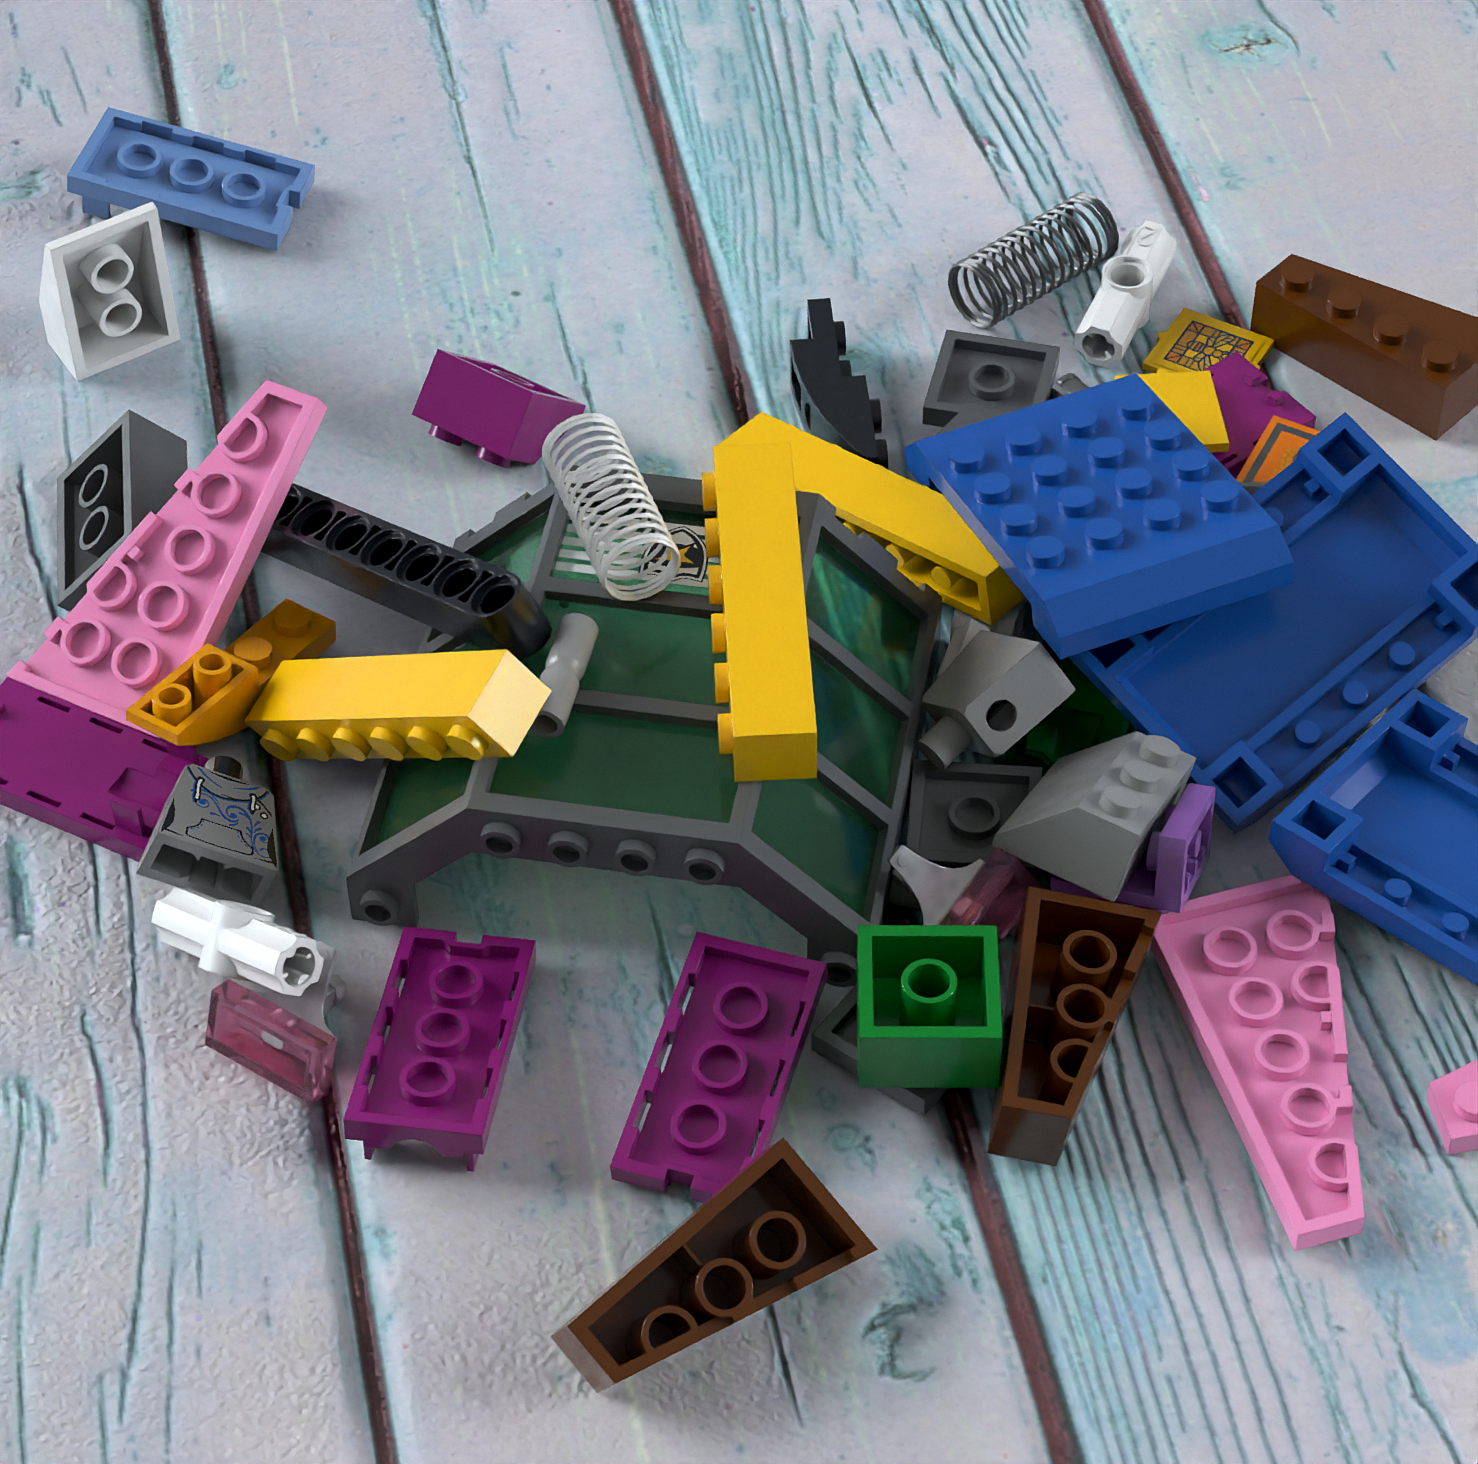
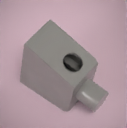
[917,630,1076,770]

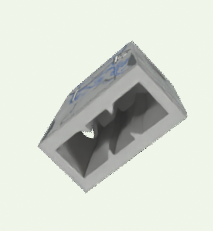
[136,756,279,907]

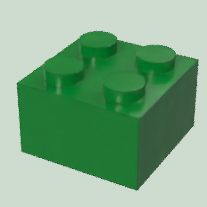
[856,925,1002,1088]

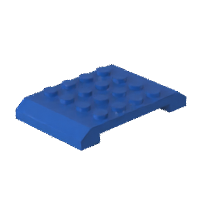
[905,373,1294,660]
[1069,412,1478,834]
[1268,688,1478,986]

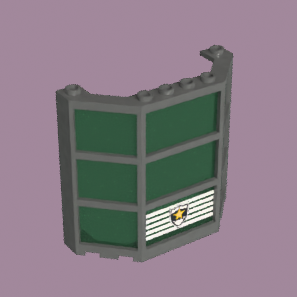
[346,465,942,987]

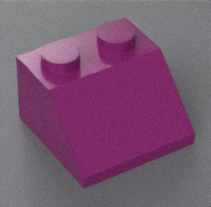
[412,349,586,468]

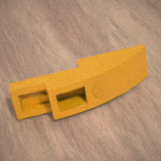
[126,598,336,746]

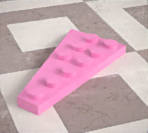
[6,380,328,741]
[1150,874,1365,1251]

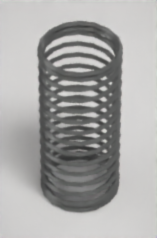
[948,192,1119,329]

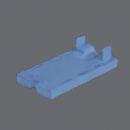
[67,107,315,251]

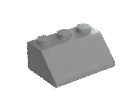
[991,731,1196,902]

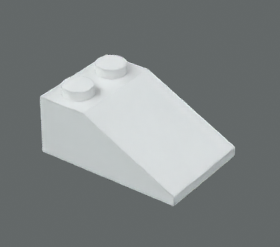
[39,202,180,382]

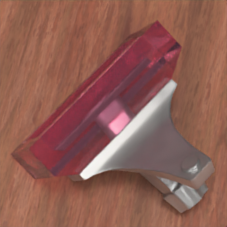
[887,845,1041,945]
[205,941,347,1105]

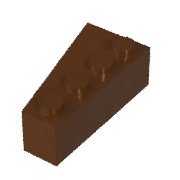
[1250,254,1478,441]
[987,886,1162,1166]
[550,1137,878,1393]

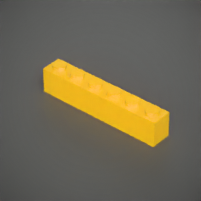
[718,412,1025,626]
[702,442,817,782]
[244,649,552,762]

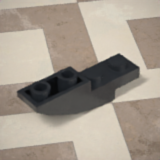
[790,298,888,469]

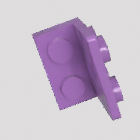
[1050,783,1216,915]

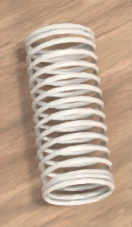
[542,413,681,601]

